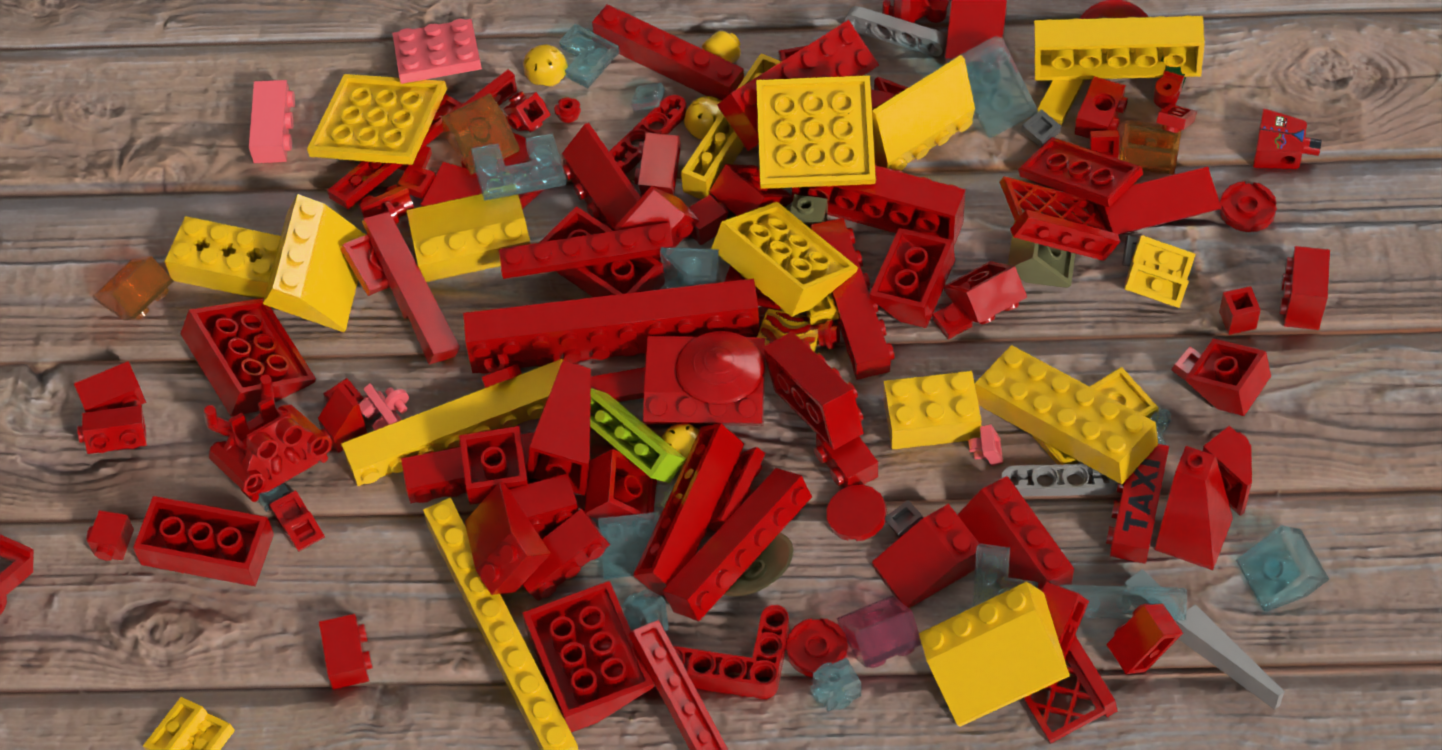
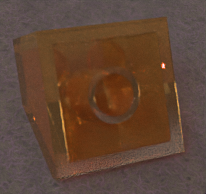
[441,94,520,175]
[92,256,174,321]

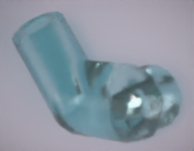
[1150,409,1172,445]

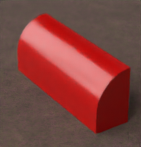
[1096,166,1222,235]

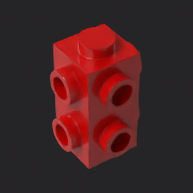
[77,405,147,454]

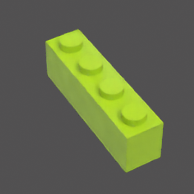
[590,388,686,483]

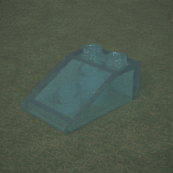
[947,36,1038,138]

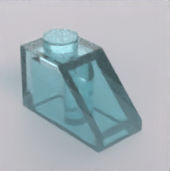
[620,589,669,631]

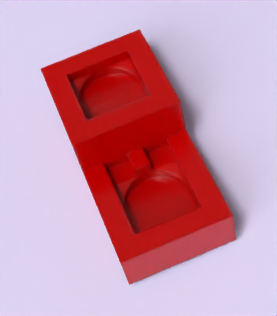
[270,490,325,552]

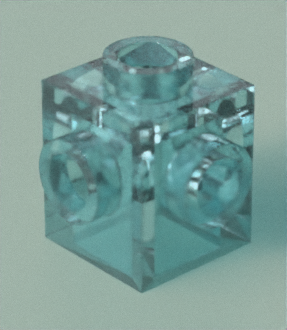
[810,657,861,712]

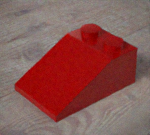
[465,482,551,595]
[872,503,983,610]

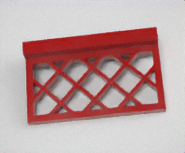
[999,176,1121,261]
[1023,635,1118,744]

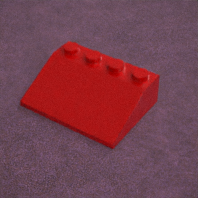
[180,298,316,417]
[643,336,765,426]
[522,581,654,733]

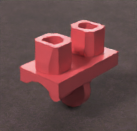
[359,383,409,430]

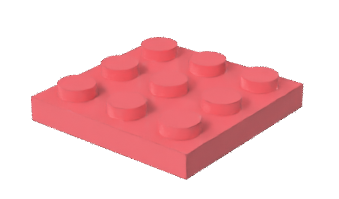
[392,19,482,84]

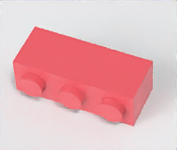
[249,80,295,163]

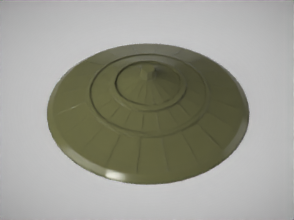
[724,533,794,596]

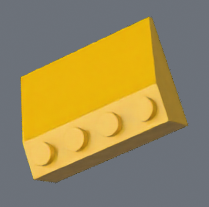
[872,55,975,171]
[406,187,531,282]
[263,194,366,333]
[711,202,858,316]
[919,581,1070,727]

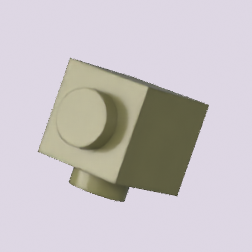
[786,194,828,229]

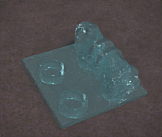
[598,512,659,579]

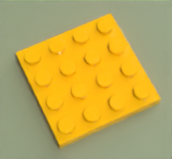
[307,74,447,165]
[756,76,876,189]

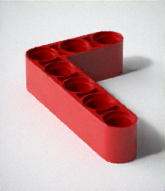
[673,605,789,699]

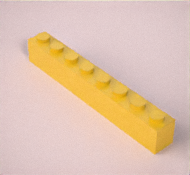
[341,359,563,486]

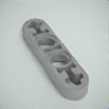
[844,6,947,56]
[1001,464,1118,496]

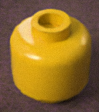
[701,31,741,63]

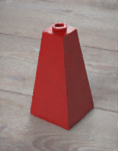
[527,361,591,496]
[1155,446,1233,570]

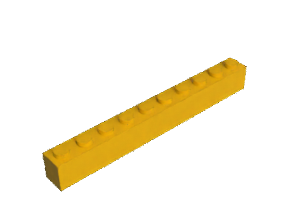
[423,497,578,750]

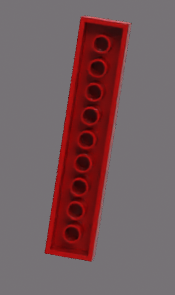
[463,278,759,374]

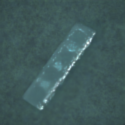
[1060,585,1187,621]

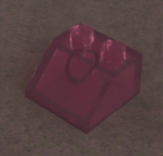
[836,595,922,668]

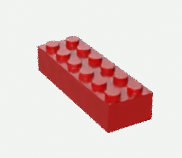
[717,20,879,151]
[792,164,966,246]

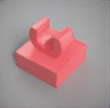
[968,424,1003,466]

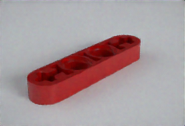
[609,95,687,174]

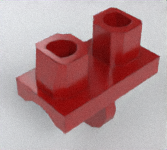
[359,184,414,224]

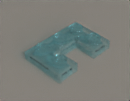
[471,133,566,201]

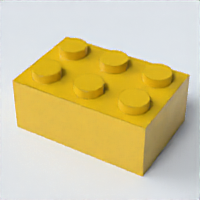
[883,371,982,450]

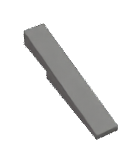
[1122,569,1285,710]

